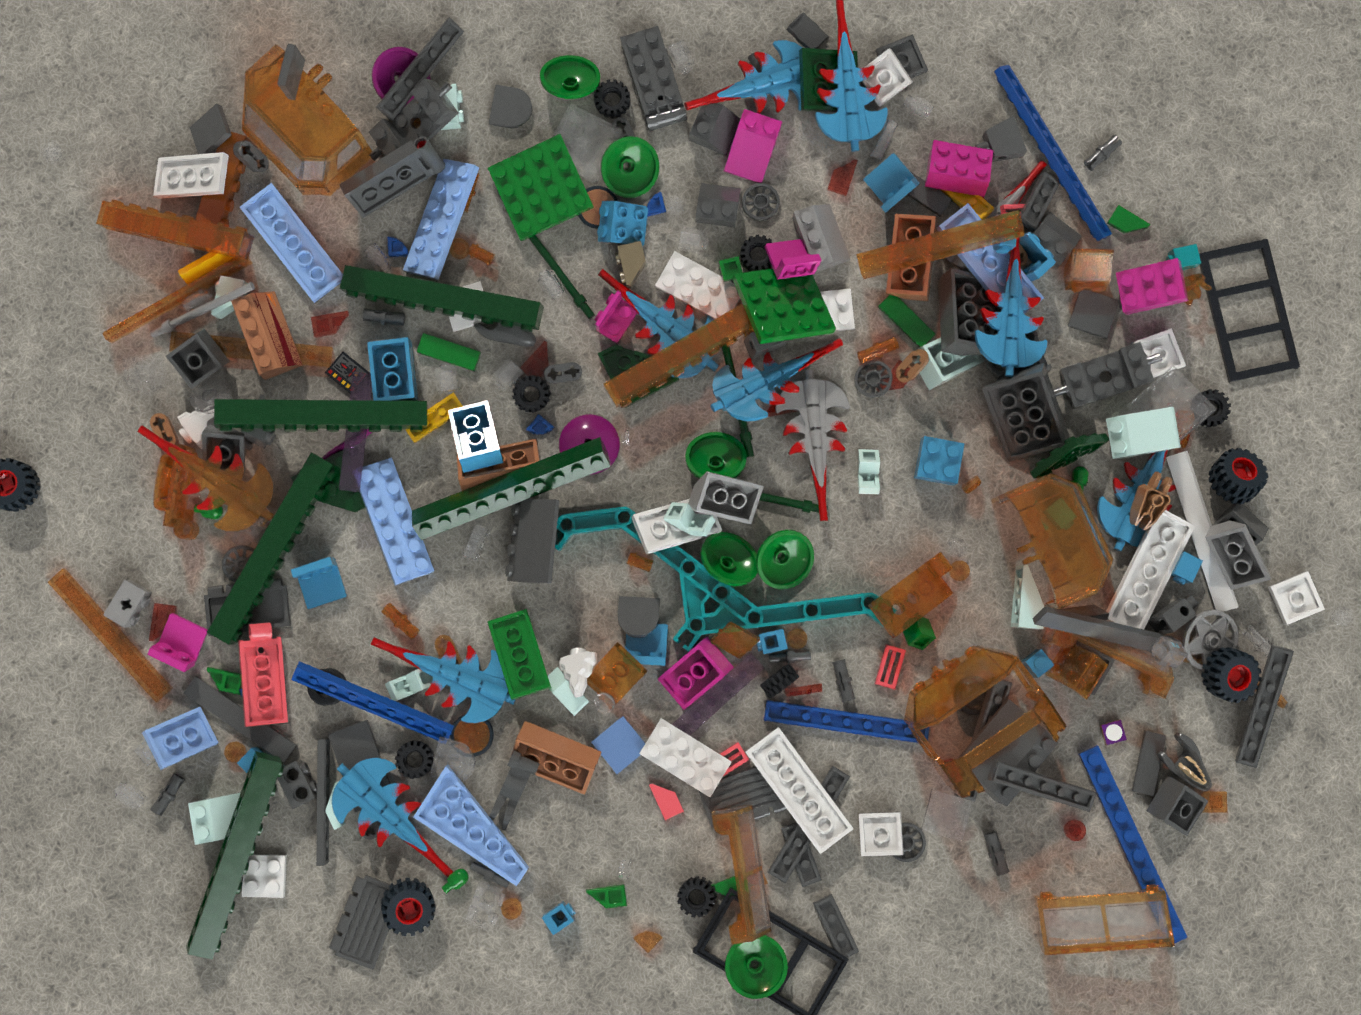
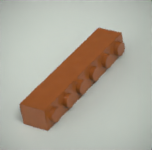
[188,132,251,253]

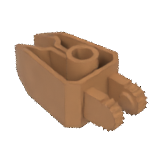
[1130,472,1172,530]

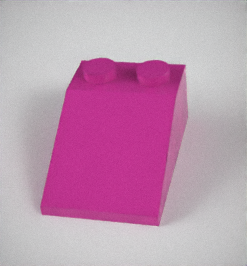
[724,109,782,183]
[658,636,734,710]

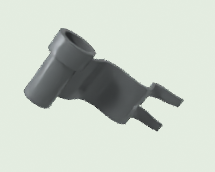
[489,750,540,831]

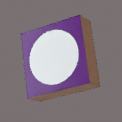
[1100,720,1127,745]

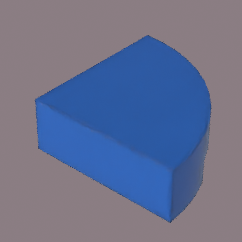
[647,192,666,217]
[387,237,409,258]
[526,414,555,435]

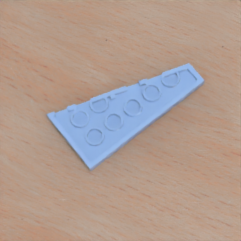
[413,765,529,886]

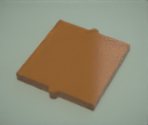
[711,621,760,659]

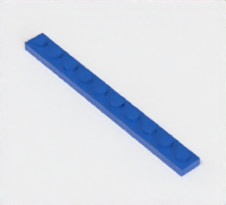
[994,65,1112,242]
[1078,745,1188,946]

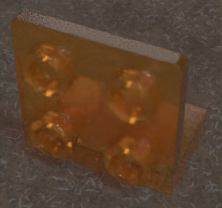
[1045,640,1108,700]

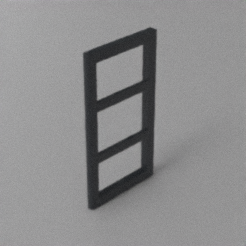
[1199,239,1300,383]
[693,887,849,1015]

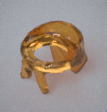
[1184,273,1212,306]

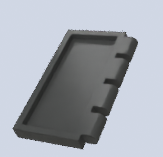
[204,578,291,636]
[699,767,787,834]
[329,875,390,970]

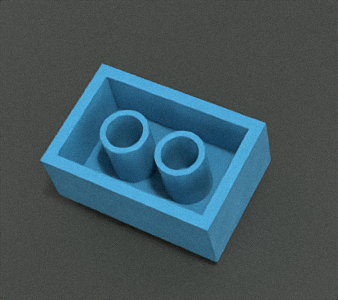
[367,337,418,401]
[448,400,503,473]

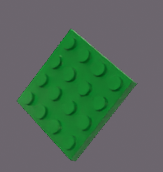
[488,134,594,241]
[732,269,836,344]

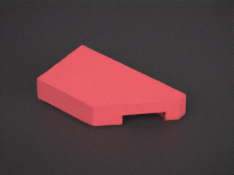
[649,783,684,820]

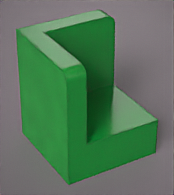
[718,256,743,282]
[901,614,936,650]

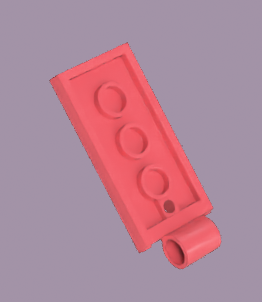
[238,622,288,727]

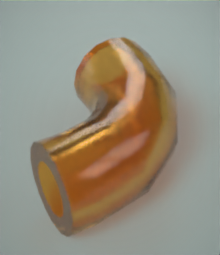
[153,454,181,511]

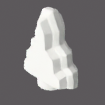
[178,406,214,449]
[559,648,597,698]

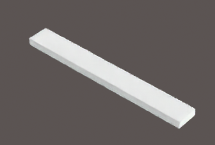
[1166,451,1239,612]

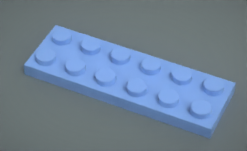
[403,159,479,280]
[240,183,343,303]
[936,203,1044,314]
[352,457,434,586]

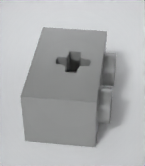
[103,579,152,628]

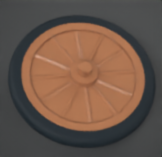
[578,186,618,229]

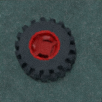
[1208,448,1268,504]
[0,458,41,512]
[1201,647,1261,703]
[381,878,436,936]

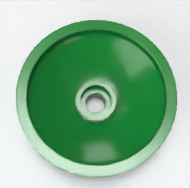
[540,55,600,99]
[601,136,660,198]
[685,432,747,479]
[756,530,814,589]
[701,532,758,586]
[725,934,788,999]

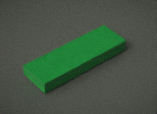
[878,295,935,348]
[417,333,481,372]

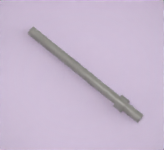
[150,282,255,338]

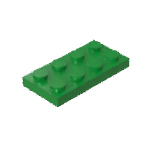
[487,609,551,700]

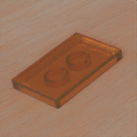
[587,642,648,708]

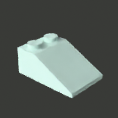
[914,337,984,390]
[1106,407,1181,459]
[1011,564,1044,630]
[188,792,263,845]

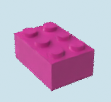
[925,140,993,197]
[1116,258,1188,315]

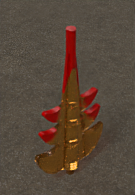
[137,425,274,532]

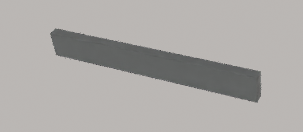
[1032,606,1176,654]

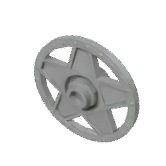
[1183,610,1238,671]

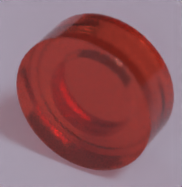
[1064,819,1086,841]

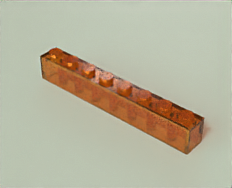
[96,200,254,260]
[856,210,1024,279]
[603,304,754,408]

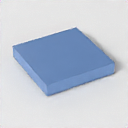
[591,716,645,774]

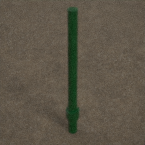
[529,235,595,319]
[721,338,754,458]
[759,493,828,513]

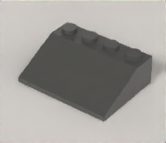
[938,268,1001,355]
[982,363,1070,461]
[505,499,559,584]
[955,699,1058,807]

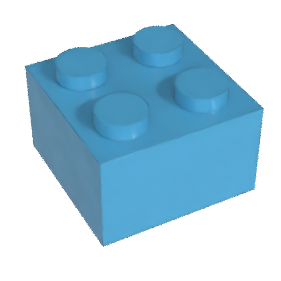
[914,436,965,486]

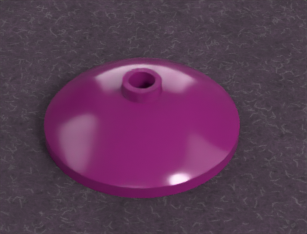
[371,47,431,109]
[559,414,620,475]

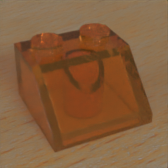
[1064,249,1114,292]

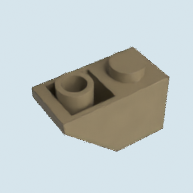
[615,241,646,289]

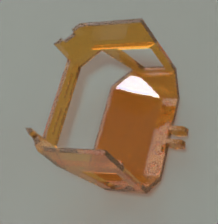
[904,645,1067,798]

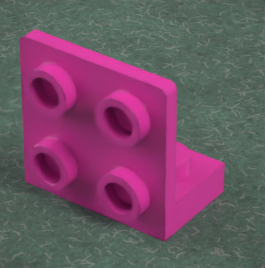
[765,239,822,280]
[595,290,638,344]
[147,613,208,672]

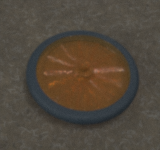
[450,714,494,757]

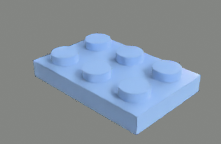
[142,707,219,770]

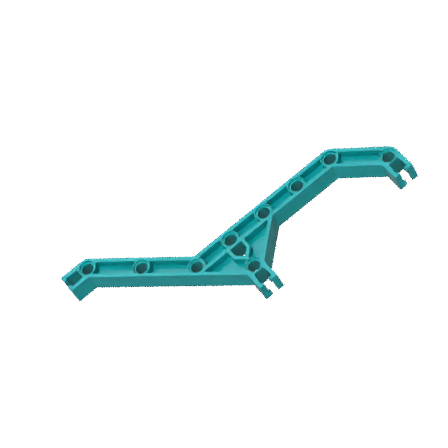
[555,507,897,652]

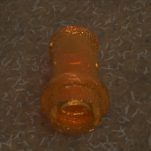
[467,243,495,265]
[626,552,654,572]

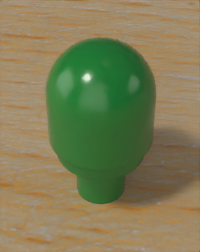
[1071,466,1089,495]
[194,502,223,519]
[441,869,469,894]

